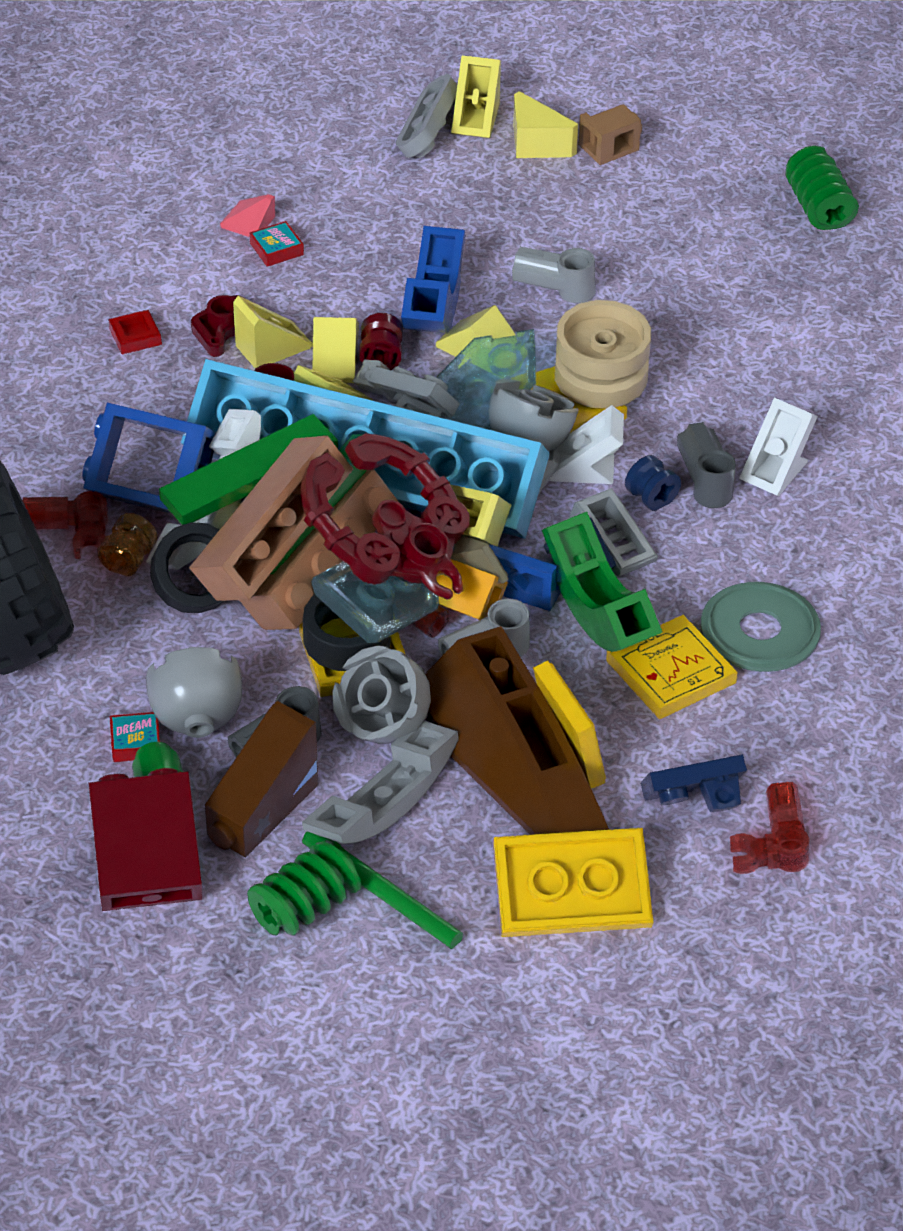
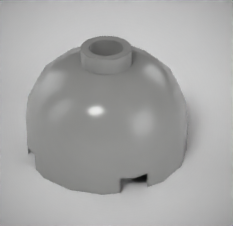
[488,379,579,451]
[332,646,431,744]
[145,647,243,738]

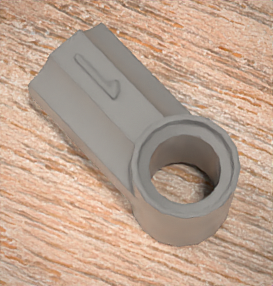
[512,246,596,303]
[438,599,530,657]

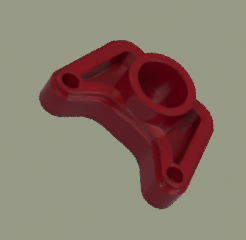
[191,295,242,357]

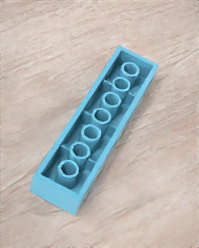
[181,359,550,539]

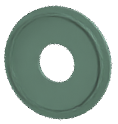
[700,582,821,672]

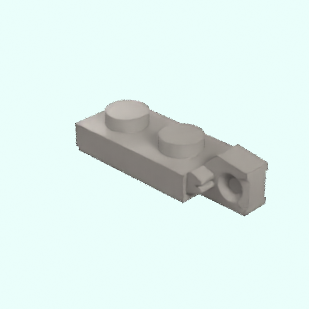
[353,360,460,418]

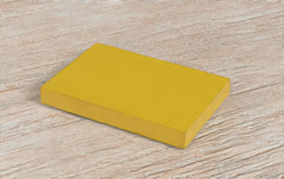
[493,828,653,937]

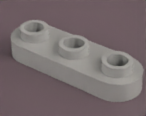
[396,74,457,158]

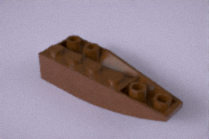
[425,626,609,835]

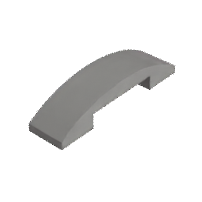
[302,721,459,844]

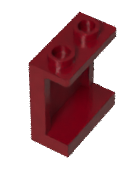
[88,768,202,911]

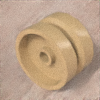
[555,300,651,408]

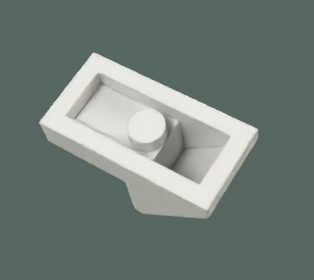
[739,398,818,496]
[548,405,624,484]

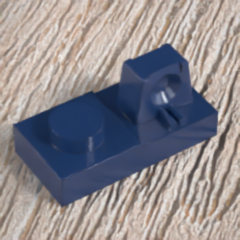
[640,754,747,812]

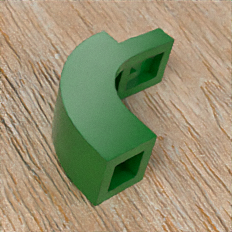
[541,512,663,652]

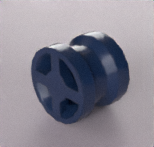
[625,455,681,511]

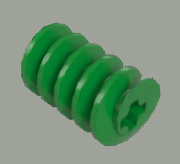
[785,145,859,230]
[247,839,362,936]

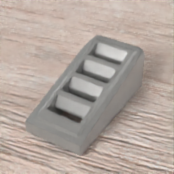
[569,488,658,576]

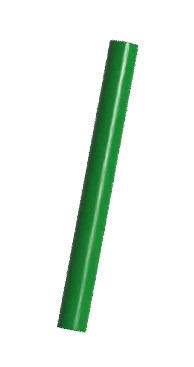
[302,831,463,949]

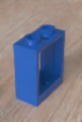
[82,402,216,514]

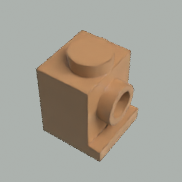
[578,104,642,165]

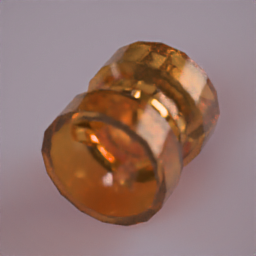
[97,513,158,576]

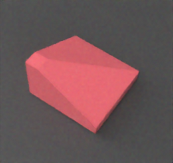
[220,194,275,237]

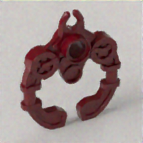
[301,433,470,600]

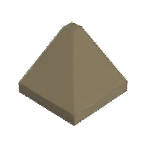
[451,535,508,583]

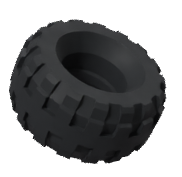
[0,460,74,675]

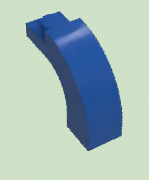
[401,226,466,334]

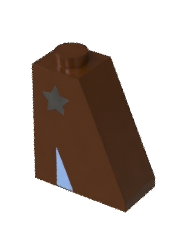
[205,701,318,858]

